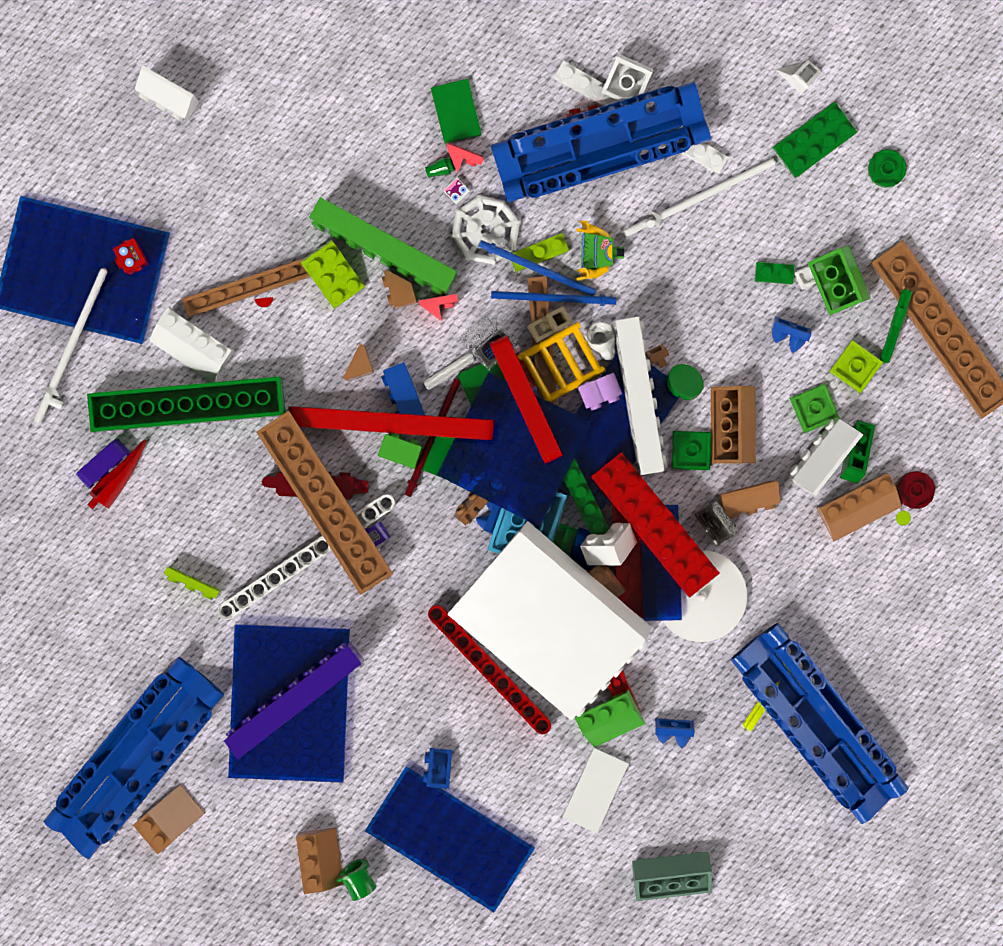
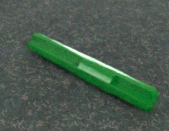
[880,289,912,363]

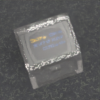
[460,312,517,371]

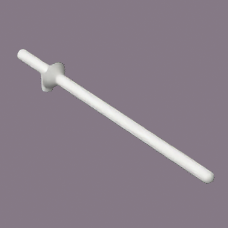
[623,159,776,237]
[34,268,108,424]

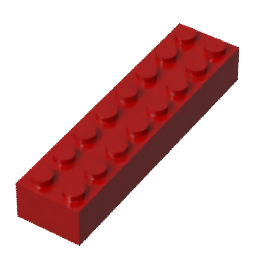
[591,452,720,598]

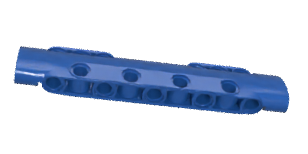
[491,82,711,203]
[731,623,909,824]
[44,657,224,859]

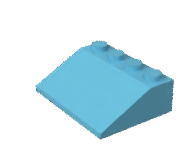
[487,477,568,554]

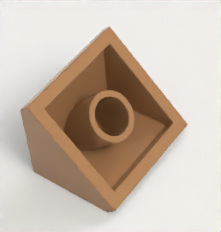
[343,344,374,382]

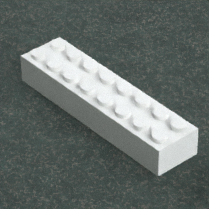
[613,317,667,475]

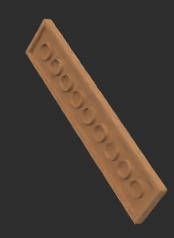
[871,240,1003,419]
[256,411,393,595]

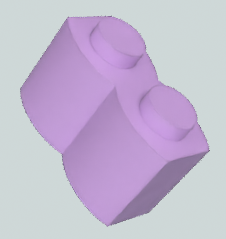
[578,373,622,411]

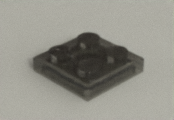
[694,501,739,545]

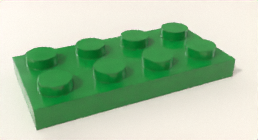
[773,102,857,178]

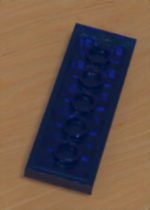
[641,505,682,621]

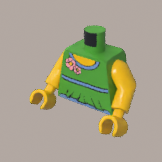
[576,220,624,281]

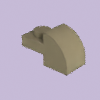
[527,306,573,343]

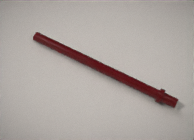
[404,379,461,497]

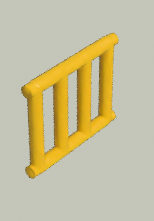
[517,322,606,405]

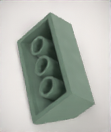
[632,852,712,901]

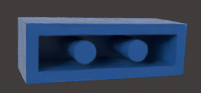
[381,362,425,415]

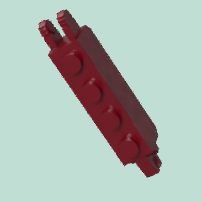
[261,472,369,500]

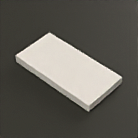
[562,747,629,833]

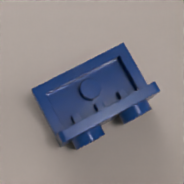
[423,748,452,789]

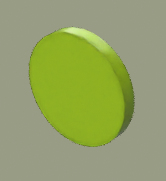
[896,511,911,526]

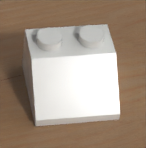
[601,54,653,101]

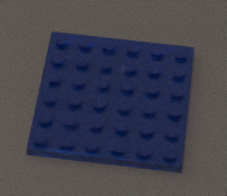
[437,372,592,527]

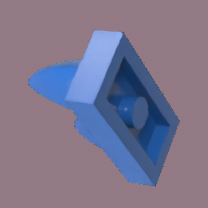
[772,316,811,353]
[476,495,505,535]
[655,718,695,748]

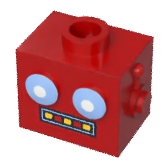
[113,238,149,275]

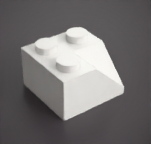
[580,523,637,565]

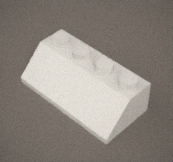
[149,308,234,382]
[788,418,863,496]

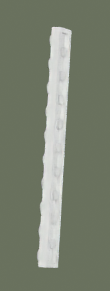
[554,60,729,175]

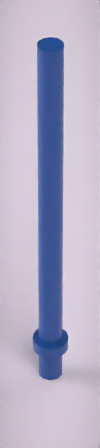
[478,240,596,296]
[491,291,617,306]

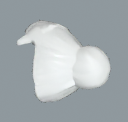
[585,321,616,360]

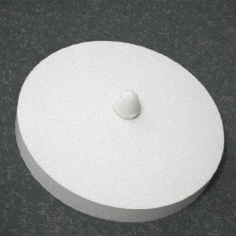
[655,550,747,642]

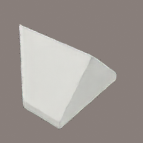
[774,60,822,94]

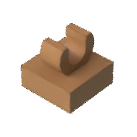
[645,344,669,368]

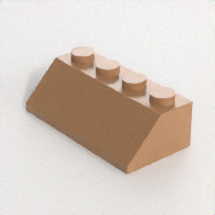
[711,386,756,464]
[816,473,902,542]

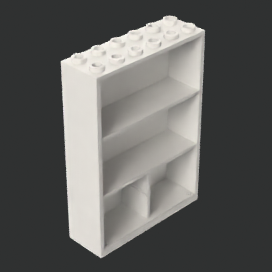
[448,521,651,720]

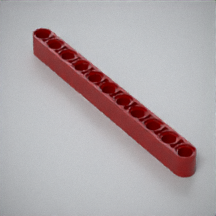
[288,406,494,440]

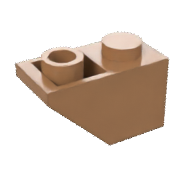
[382,270,417,310]

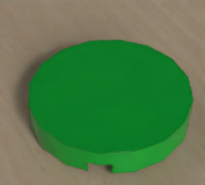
[868,149,907,188]
[666,364,704,400]

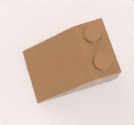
[133,784,205,855]

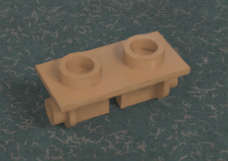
[454,486,490,526]

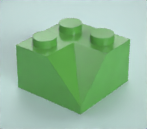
[378,433,422,469]

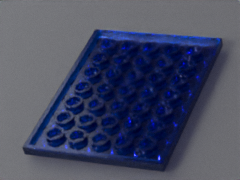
[0,196,170,344]
[228,624,350,783]

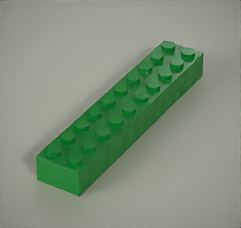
[87,376,286,433]

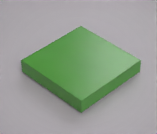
[789,384,840,433]

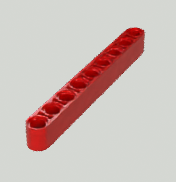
[428,604,551,735]

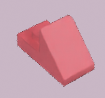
[446,142,484,173]
[419,294,458,321]

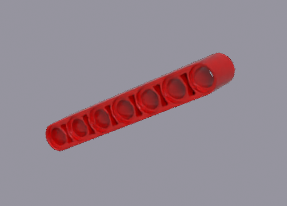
[489,335,563,464]

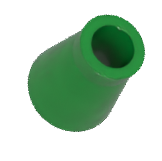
[425,156,455,178]

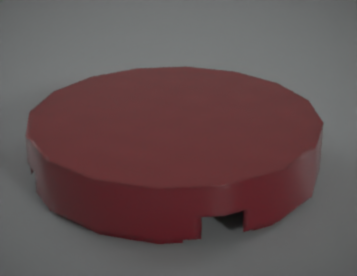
[897,471,935,509]

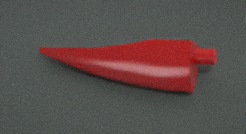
[87,439,147,509]

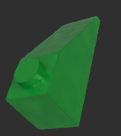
[840,420,875,484]

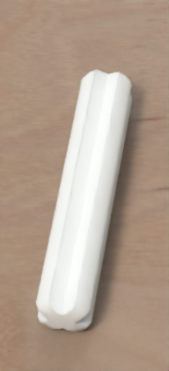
[423,353,475,390]

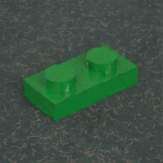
[754,262,795,285]

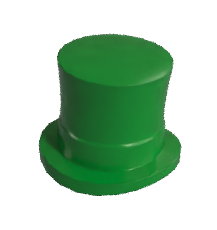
[336,859,377,901]

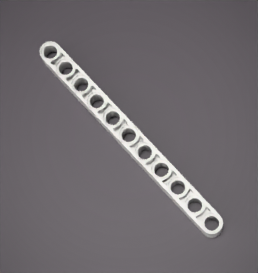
[218,494,395,620]

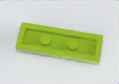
[511,233,569,272]
[164,566,221,600]

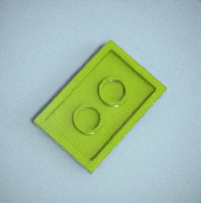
[300,239,365,309]

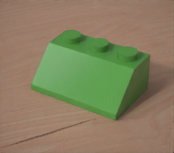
[808,246,871,316]
[574,689,646,747]

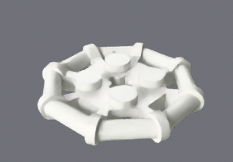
[450,194,521,265]

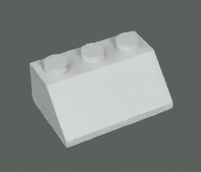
[135,66,199,122]

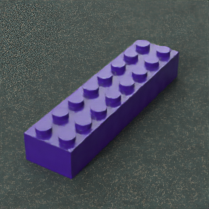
[224,642,364,759]

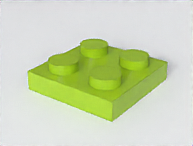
[829,340,883,394]

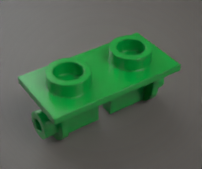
[553,523,578,556]

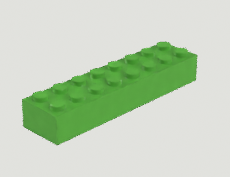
[309,197,458,296]

